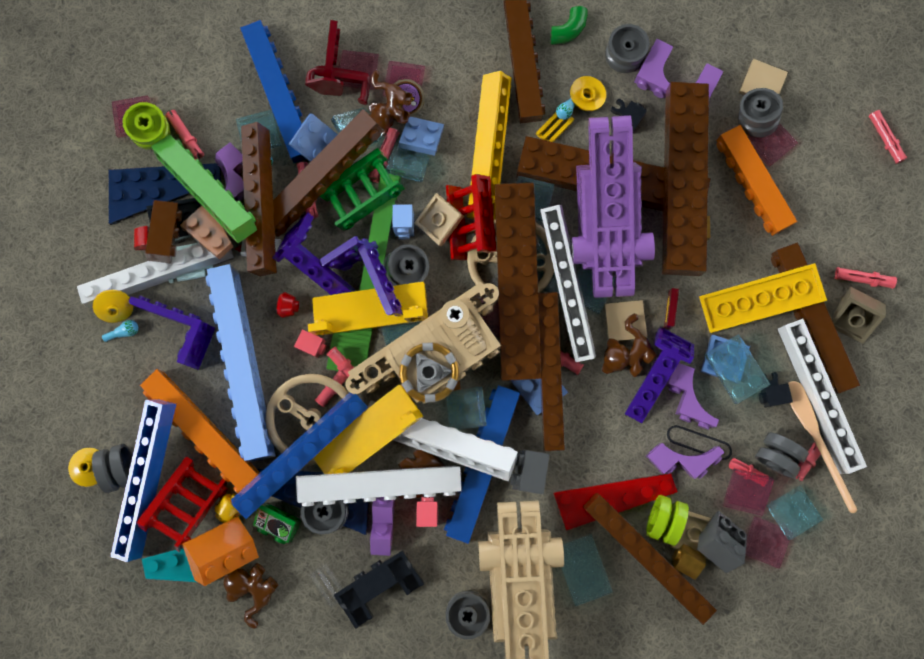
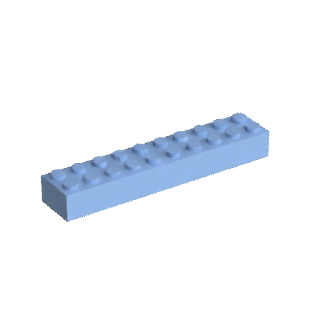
[206,264,276,462]

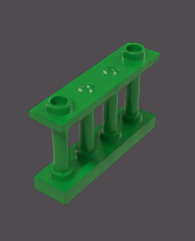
[320,147,405,231]

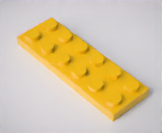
[699,263,827,333]

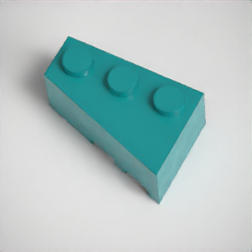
[142,548,197,582]

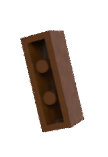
[145,200,182,263]

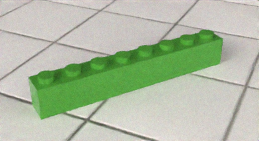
[151,135,257,243]

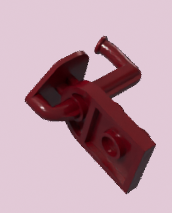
[305,20,371,105]

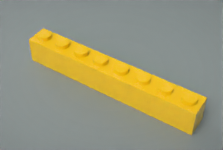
[467,71,512,220]

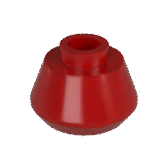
[277,292,299,318]

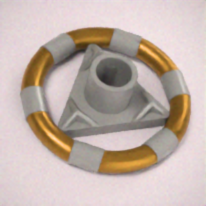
[399,342,459,402]

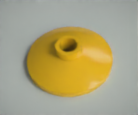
[570,76,606,111]
[93,290,133,323]
[68,448,99,487]

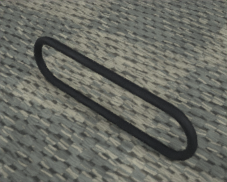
[667,425,732,460]

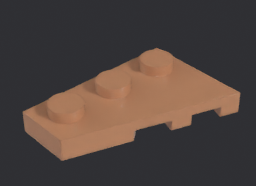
[180,206,233,260]

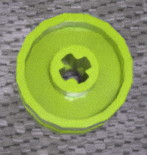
[123,102,170,150]
[646,495,689,546]

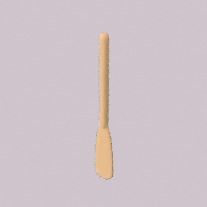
[788,381,857,513]

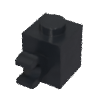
[610,99,647,133]
[759,372,793,408]

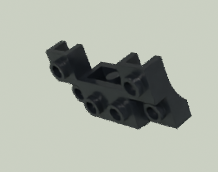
[334,550,424,629]

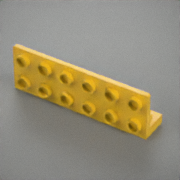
[308,282,428,336]
[314,385,424,474]

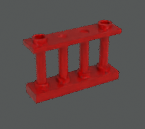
[446,174,496,261]
[136,456,228,552]

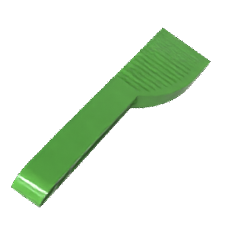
[326,173,401,371]

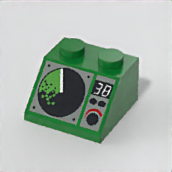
[253,503,302,544]

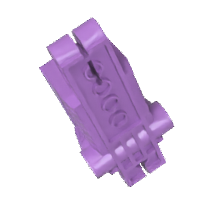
[572,115,655,298]

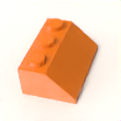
[183,517,259,586]

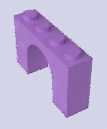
[634,39,723,98]

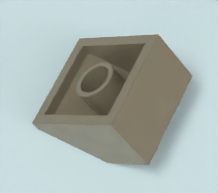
[832,287,886,344]

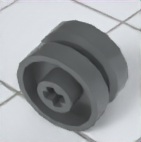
[605,24,650,73]
[738,88,783,137]
[383,244,429,286]
[755,432,809,479]
[92,444,133,493]
[301,500,349,535]
[446,590,490,639]

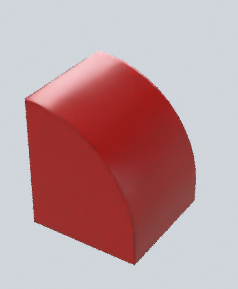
[134,226,149,251]

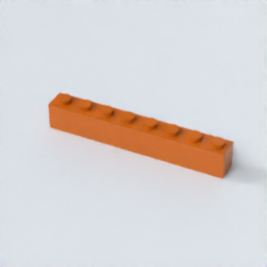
[140,369,260,494]

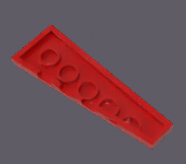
[553,473,678,531]

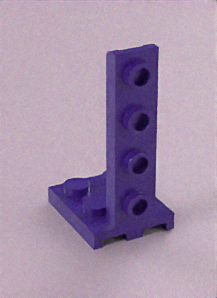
[273,212,356,295]
[320,236,403,317]
[129,296,216,370]
[625,326,694,423]

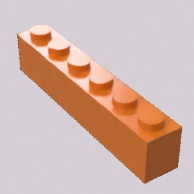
[716,125,798,236]

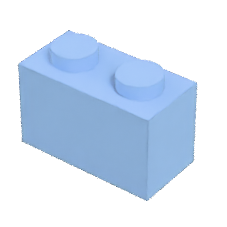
[393,205,414,240]

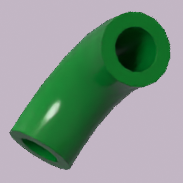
[550,6,588,45]

